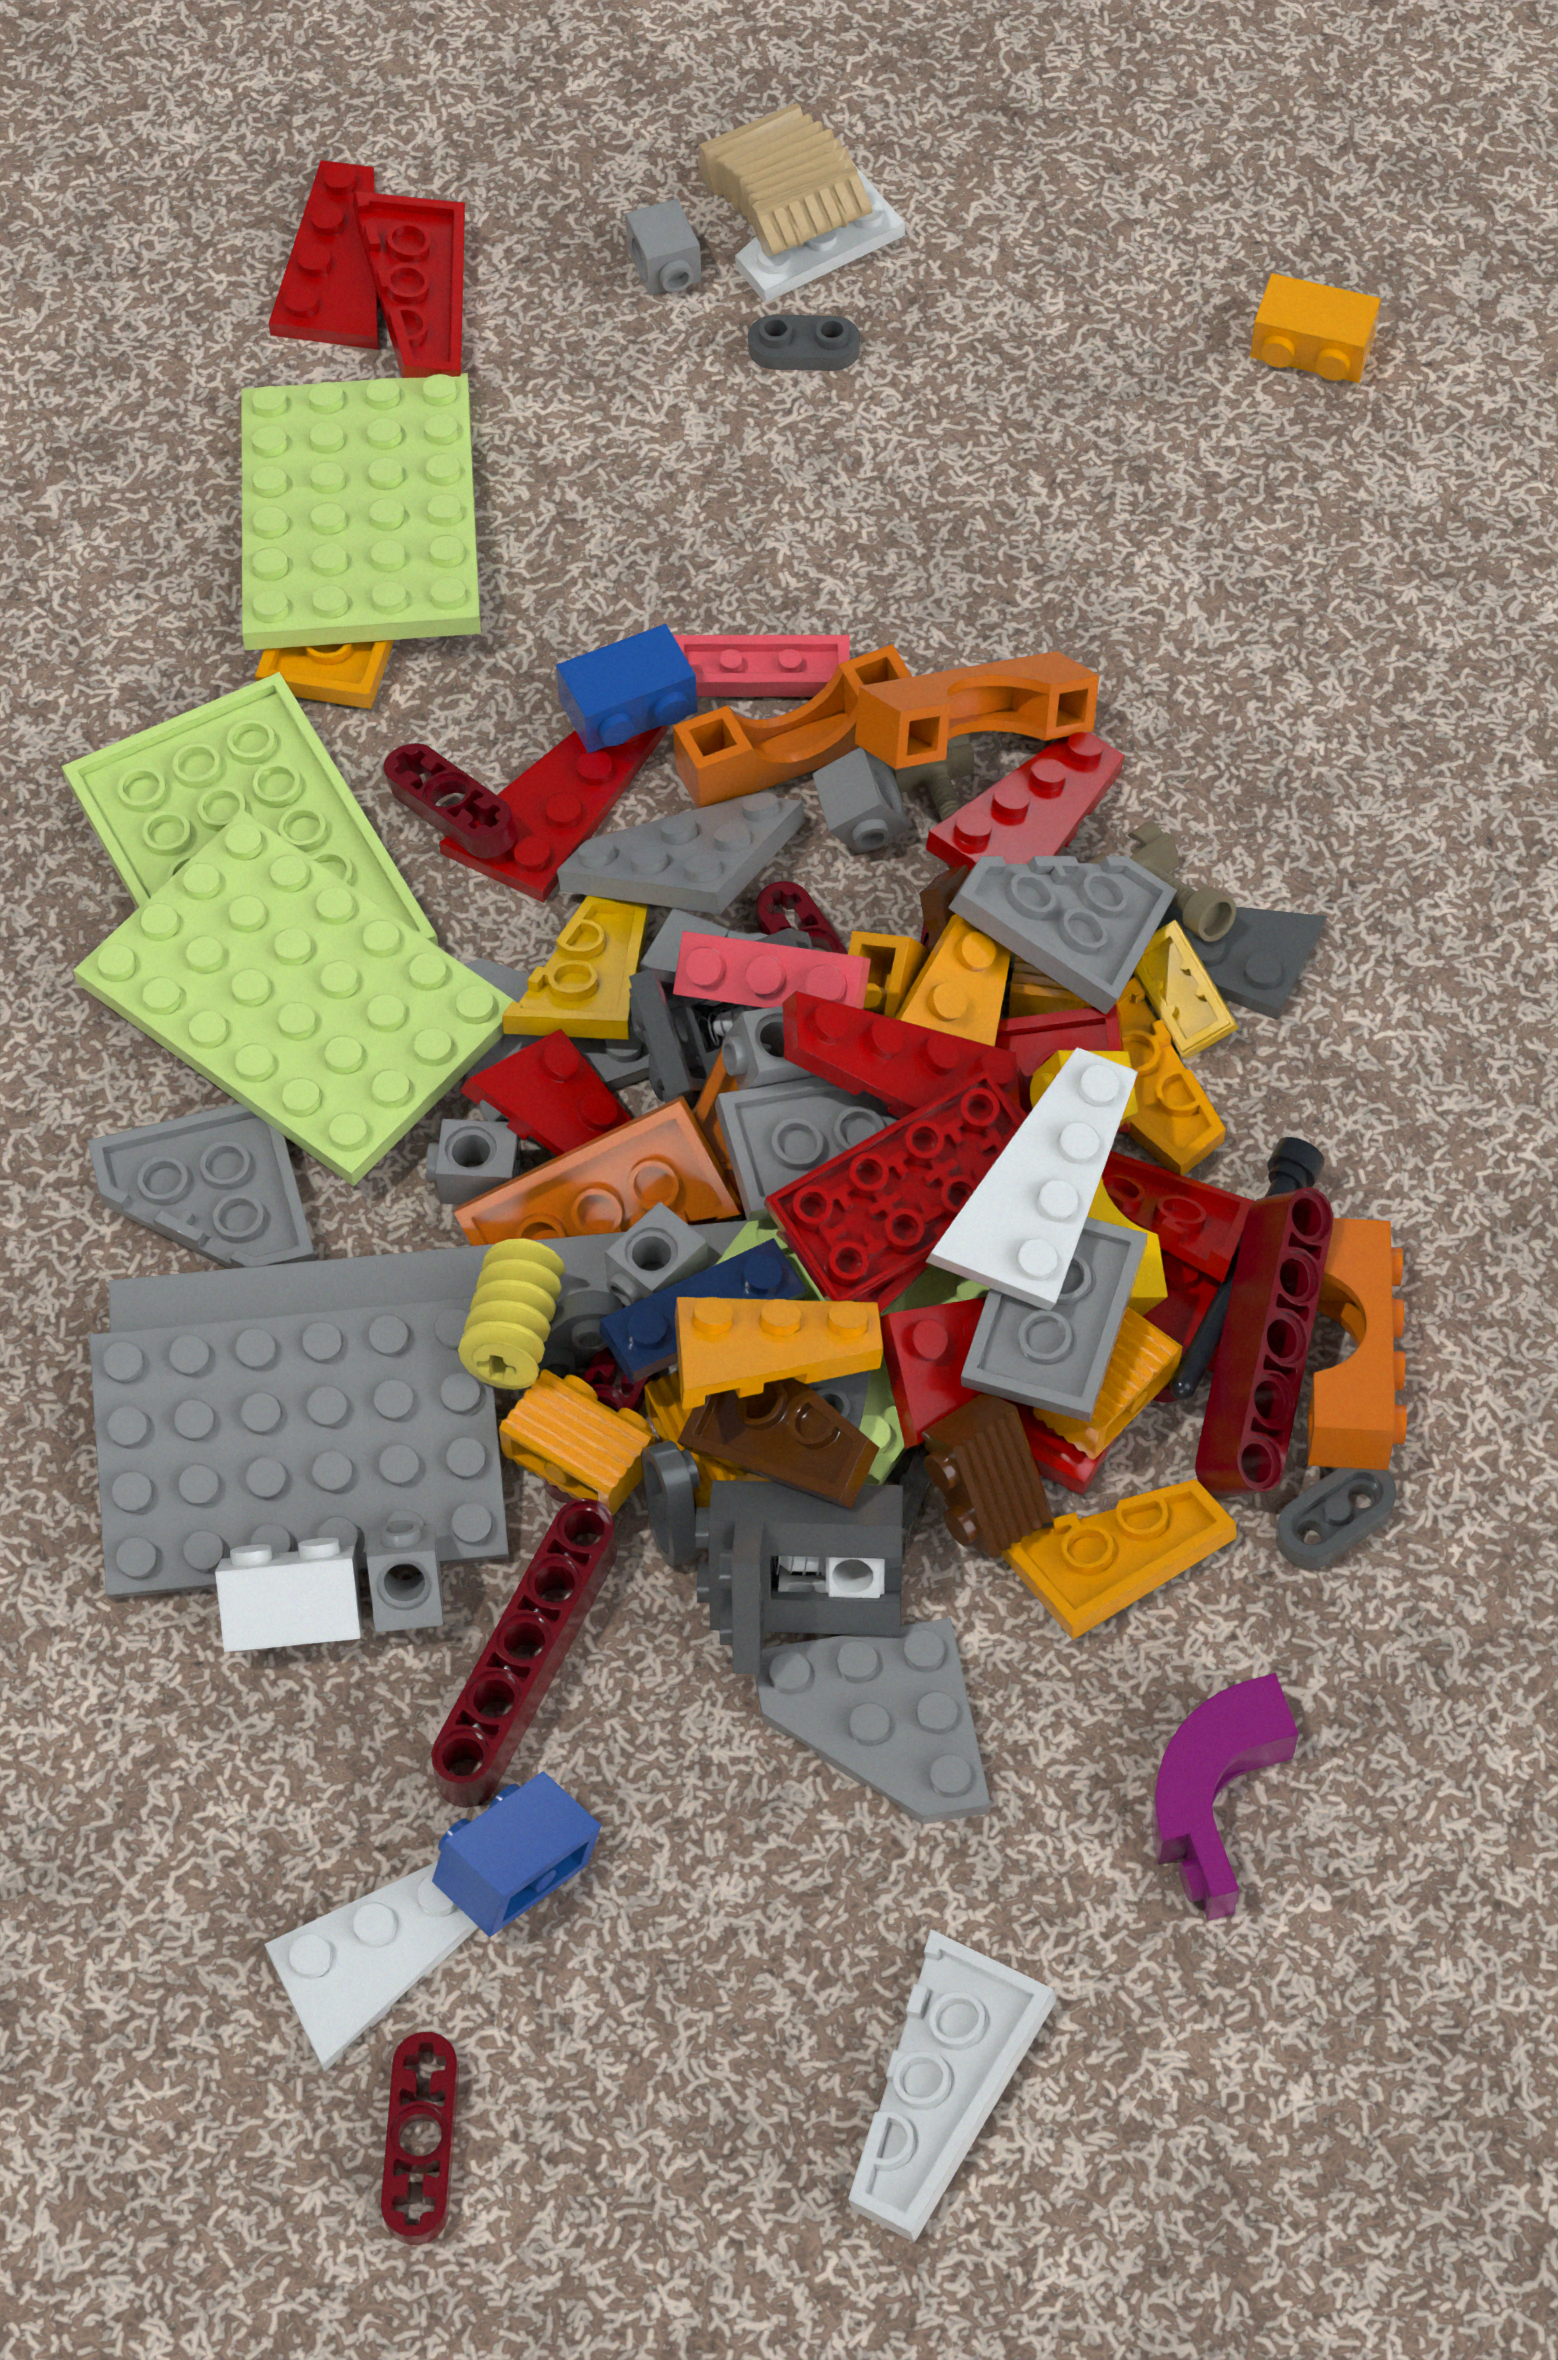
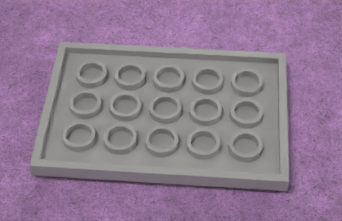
[89,1296,510,1599]

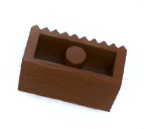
[921,1392,1053,1557]

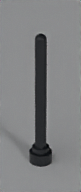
[1169,1137,1325,1400]

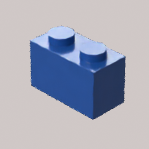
[556,624,698,753]
[432,1771,602,1938]

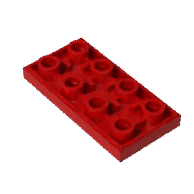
[763,1069,1023,1302]

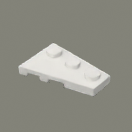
[735,163,905,303]
[264,1861,478,2072]

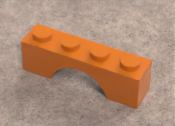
[673,644,912,809]
[855,651,1099,769]
[1307,1218,1407,1470]

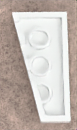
[925,1047,1138,1312]
[848,1929,1056,2243]

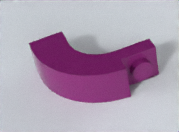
[1152,1673,1299,1921]

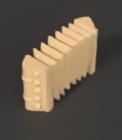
[698,103,873,257]

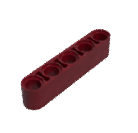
[1195,1187,1333,1499]
[431,1498,617,1808]

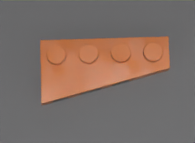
[454,1095,743,1246]

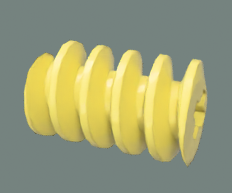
[458,1238,566,1390]

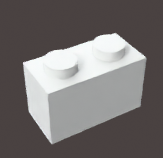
[215,1538,363,1652]

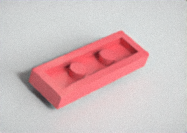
[673,635,850,697]
[673,931,871,1009]

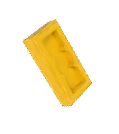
[1133,920,1239,1059]

